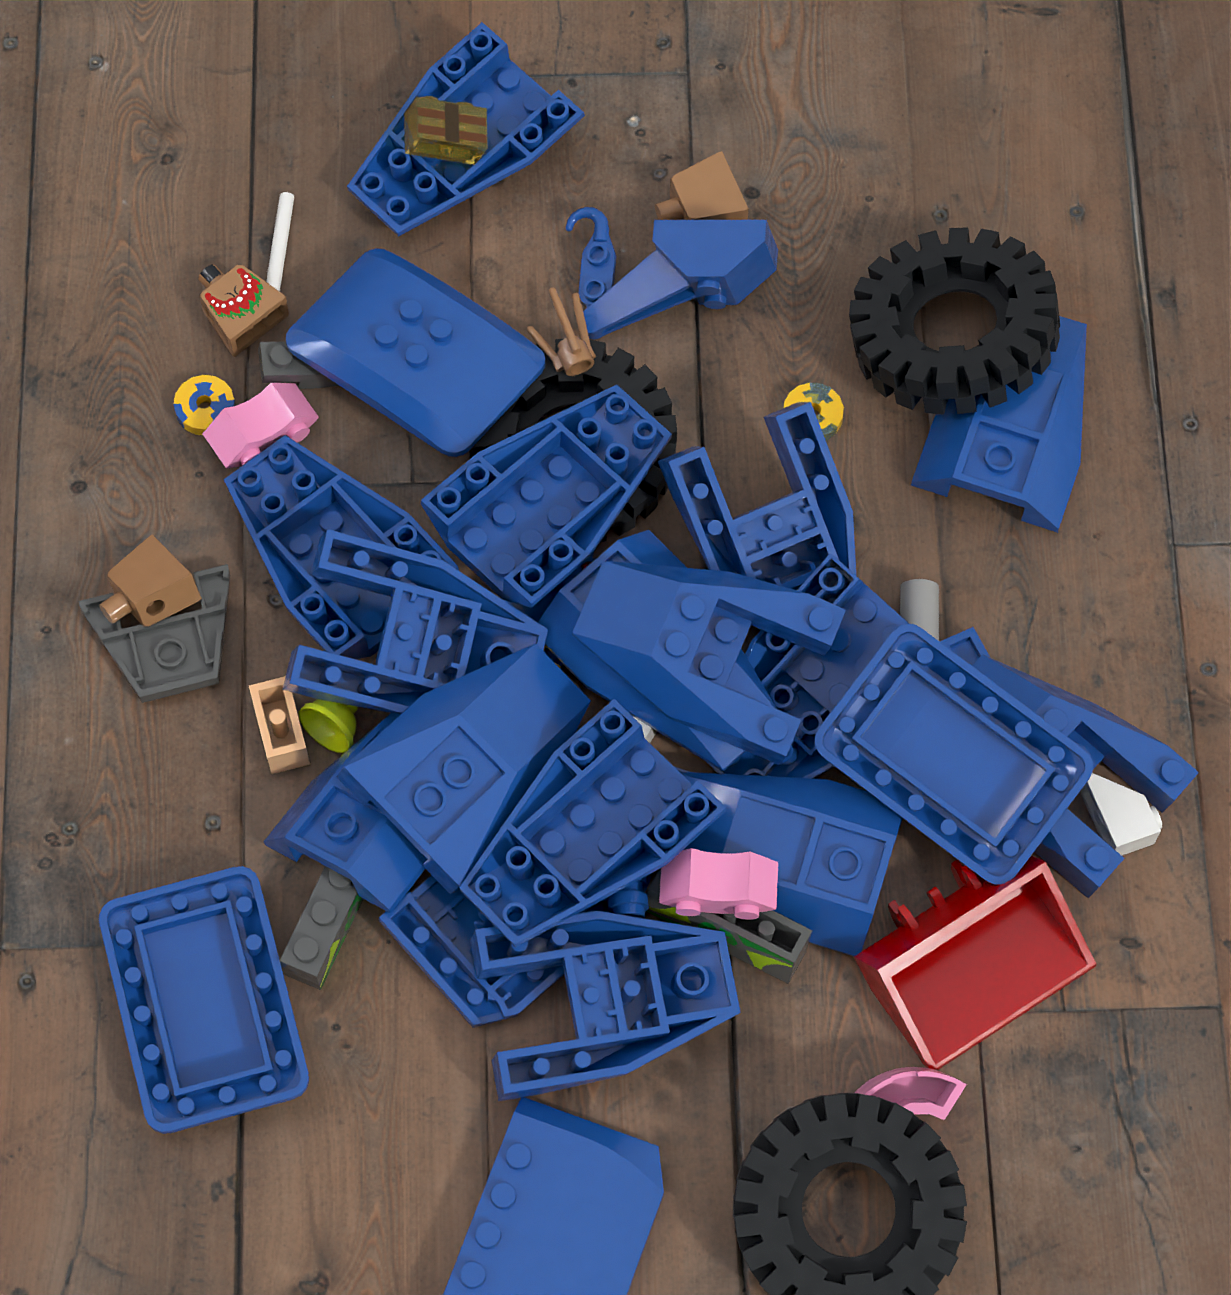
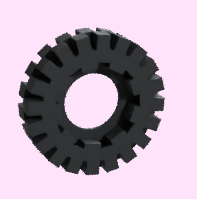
[849,227,1060,415]
[469,339,677,543]
[733,1093,967,1295]

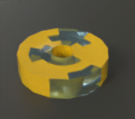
[783,383,844,441]

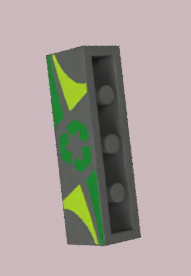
[279,866,364,990]
[645,868,812,984]

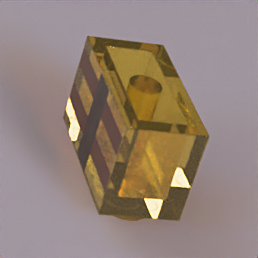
[404,96,488,165]

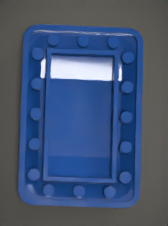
[286,248,545,457]
[815,624,1093,885]
[99,866,309,1134]

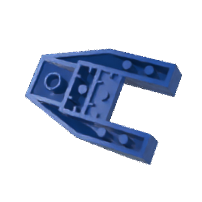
[658,402,857,631]
[282,529,548,714]
[572,561,846,765]
[972,654,1199,898]
[470,911,741,1101]

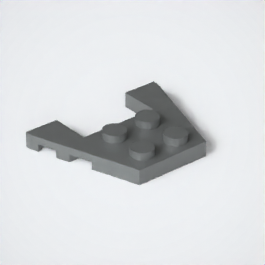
[78,564,231,703]

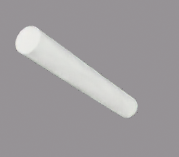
[266,192,294,291]

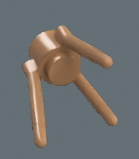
[527,287,596,376]

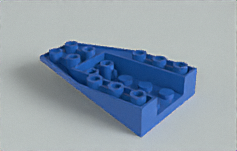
[707,553,909,779]
[336,643,591,894]

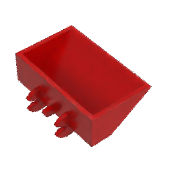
[854,856,1096,1070]

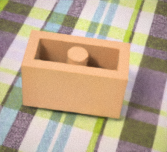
[249,676,310,774]

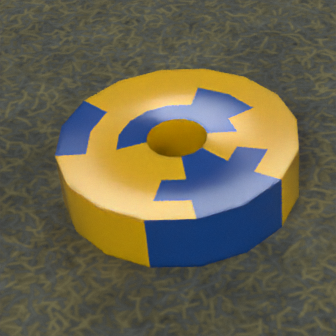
[173,375,236,435]

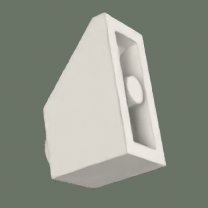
[1080,773,1162,856]

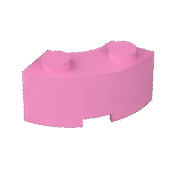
[202,383,319,468]
[659,848,778,920]
[855,1067,967,1120]

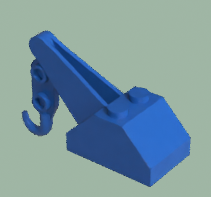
[566,207,778,340]

